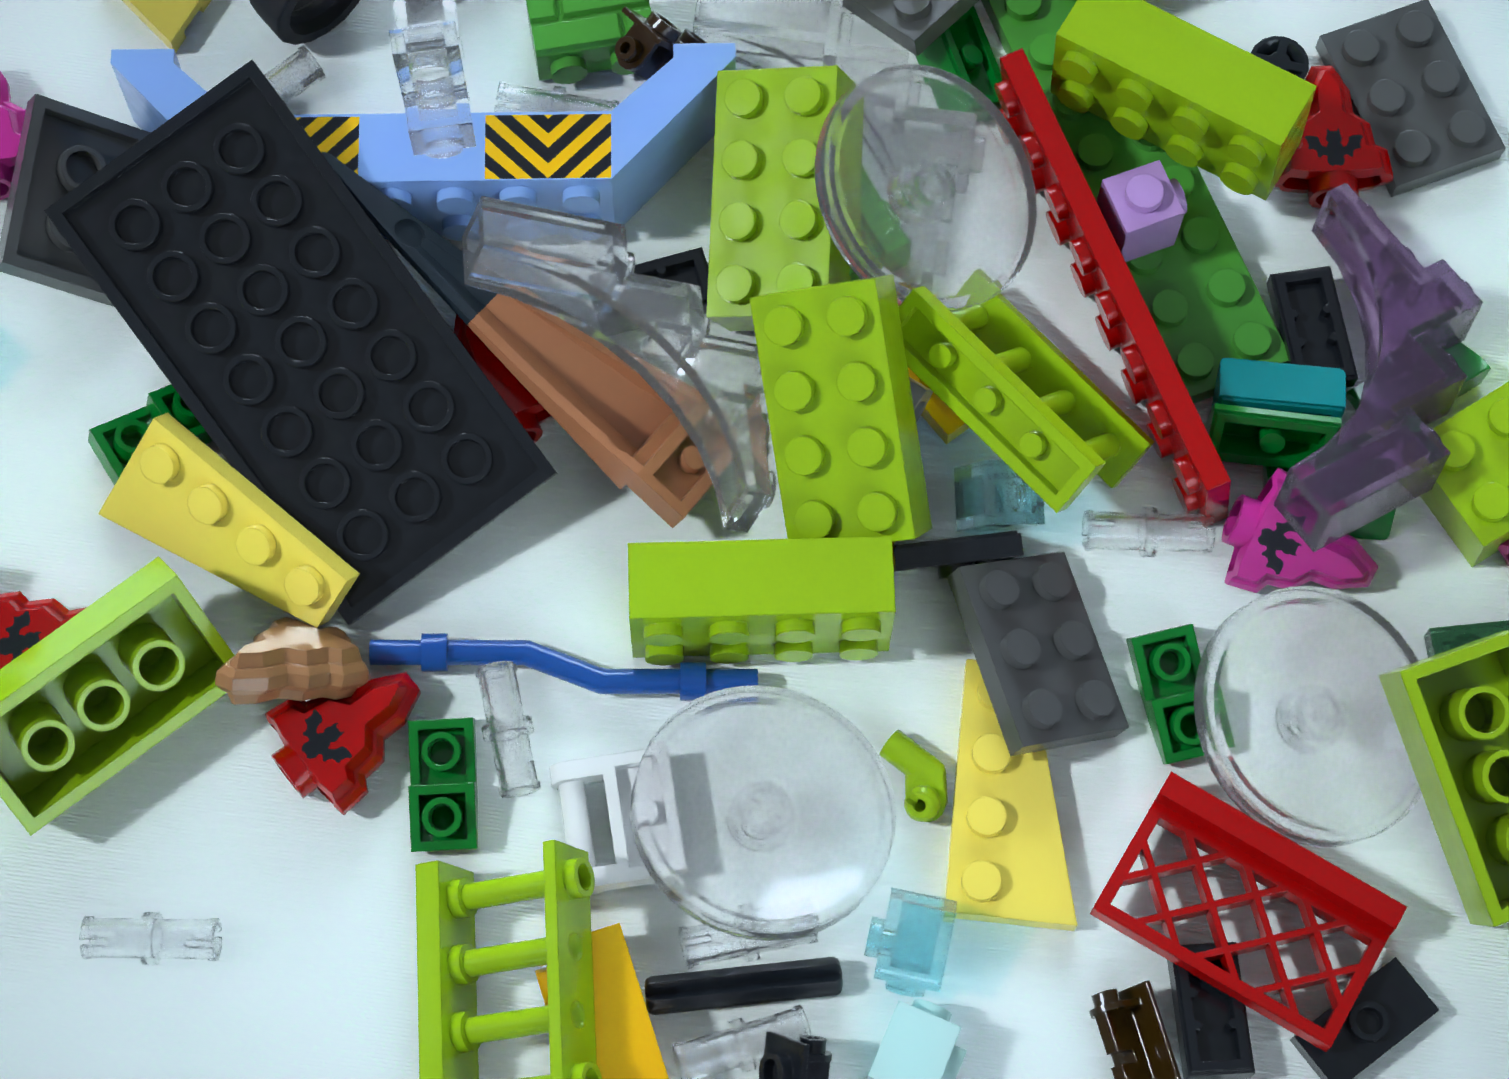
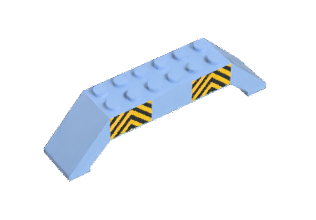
[111,43,736,241]

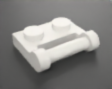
[549,746,685,896]

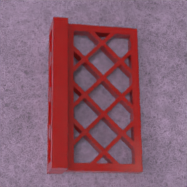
[1090,772,1407,1052]

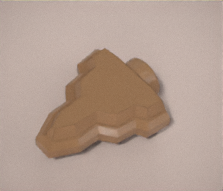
[215,617,369,705]

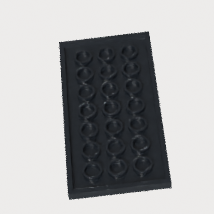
[44,60,558,625]

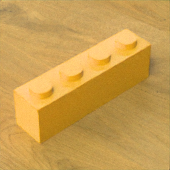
[535,923,669,1079]

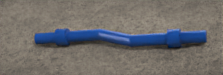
[369,633,758,701]

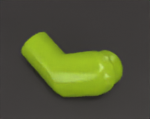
[879,729,948,822]

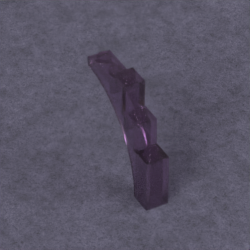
[1274,183,1483,552]

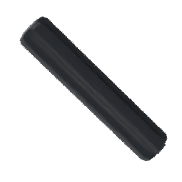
[644,956,843,1015]

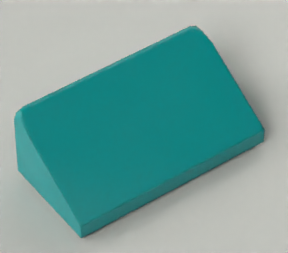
[1211,358,1346,419]

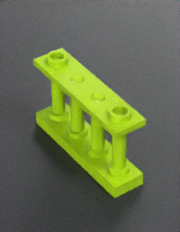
[899,272,1155,513]
[415,840,602,1079]

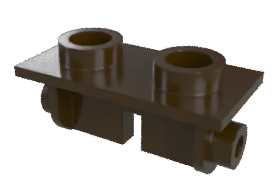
[615,6,707,80]
[1089,980,1181,1079]

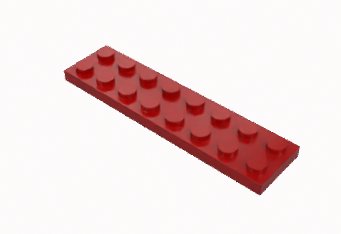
[994,48,1231,527]

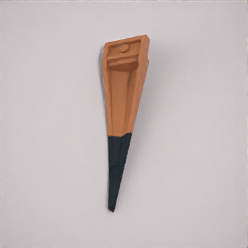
[322,152,749,528]

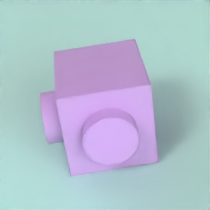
[1096,160,1187,262]

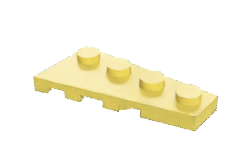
[98,413,360,628]
[943,659,1077,931]

